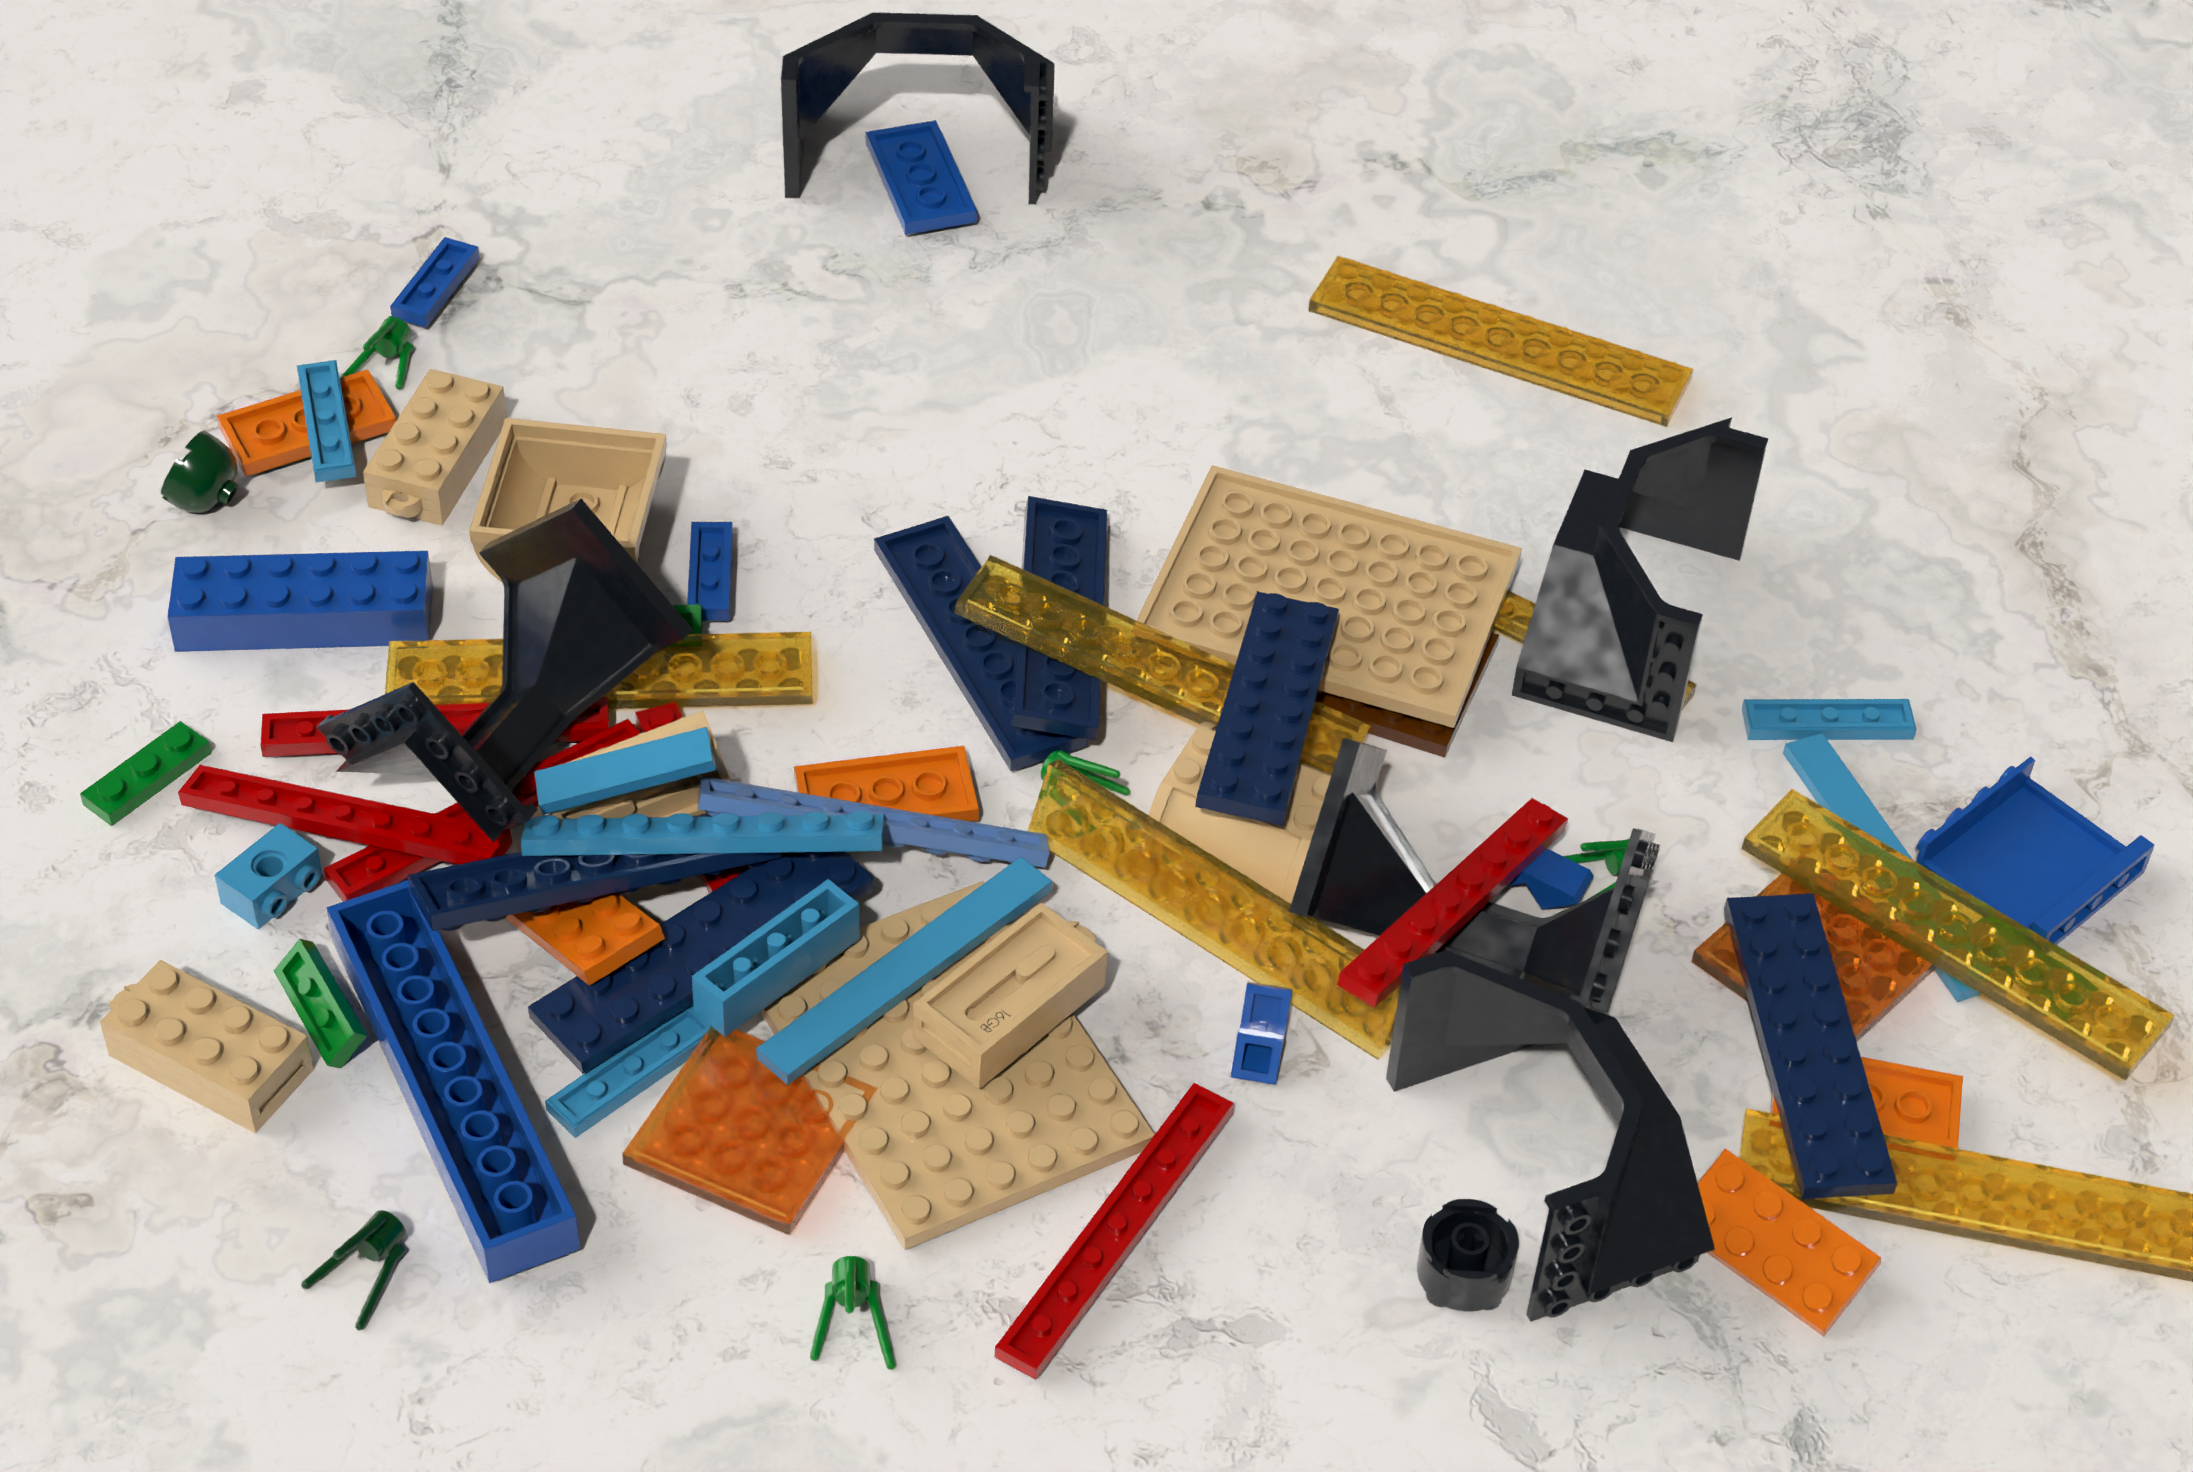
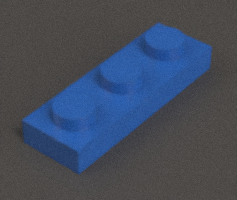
[390,237,480,327]
[687,522,733,621]

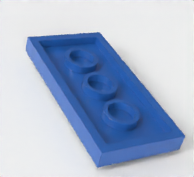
[866,120,977,235]

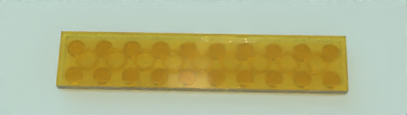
[1308,256,1693,427]
[954,555,1371,774]
[385,632,813,709]
[1028,759,1400,1060]
[1742,789,2175,1081]
[1738,1108,2193,1282]

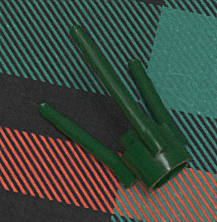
[301,1210,406,1330]

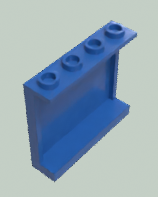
[1916,756,2155,951]

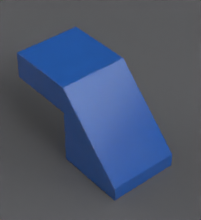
[1507,848,1594,910]
[1231,982,1293,1085]

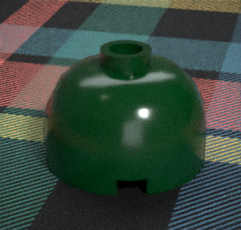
[161,430,239,514]

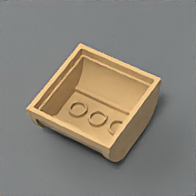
[469,418,667,582]
[1134,721,1332,931]

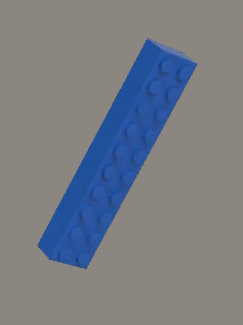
[326,880,580,1283]

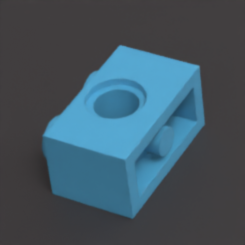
[215,823,323,929]

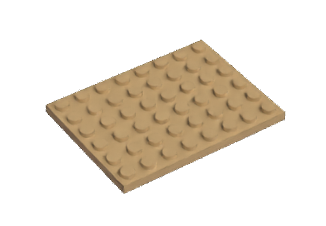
[1133,465,1522,728]
[760,881,1155,1250]

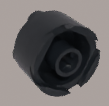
[1417,1199,1519,1312]

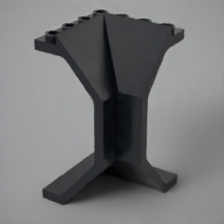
[781,12,1055,204]
[1512,417,1769,742]
[317,498,692,842]
[1289,738,1660,1012]
[1386,950,1715,1322]

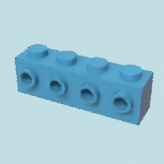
[692,879,860,1037]

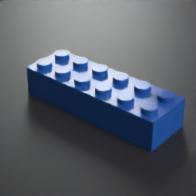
[167,551,433,652]

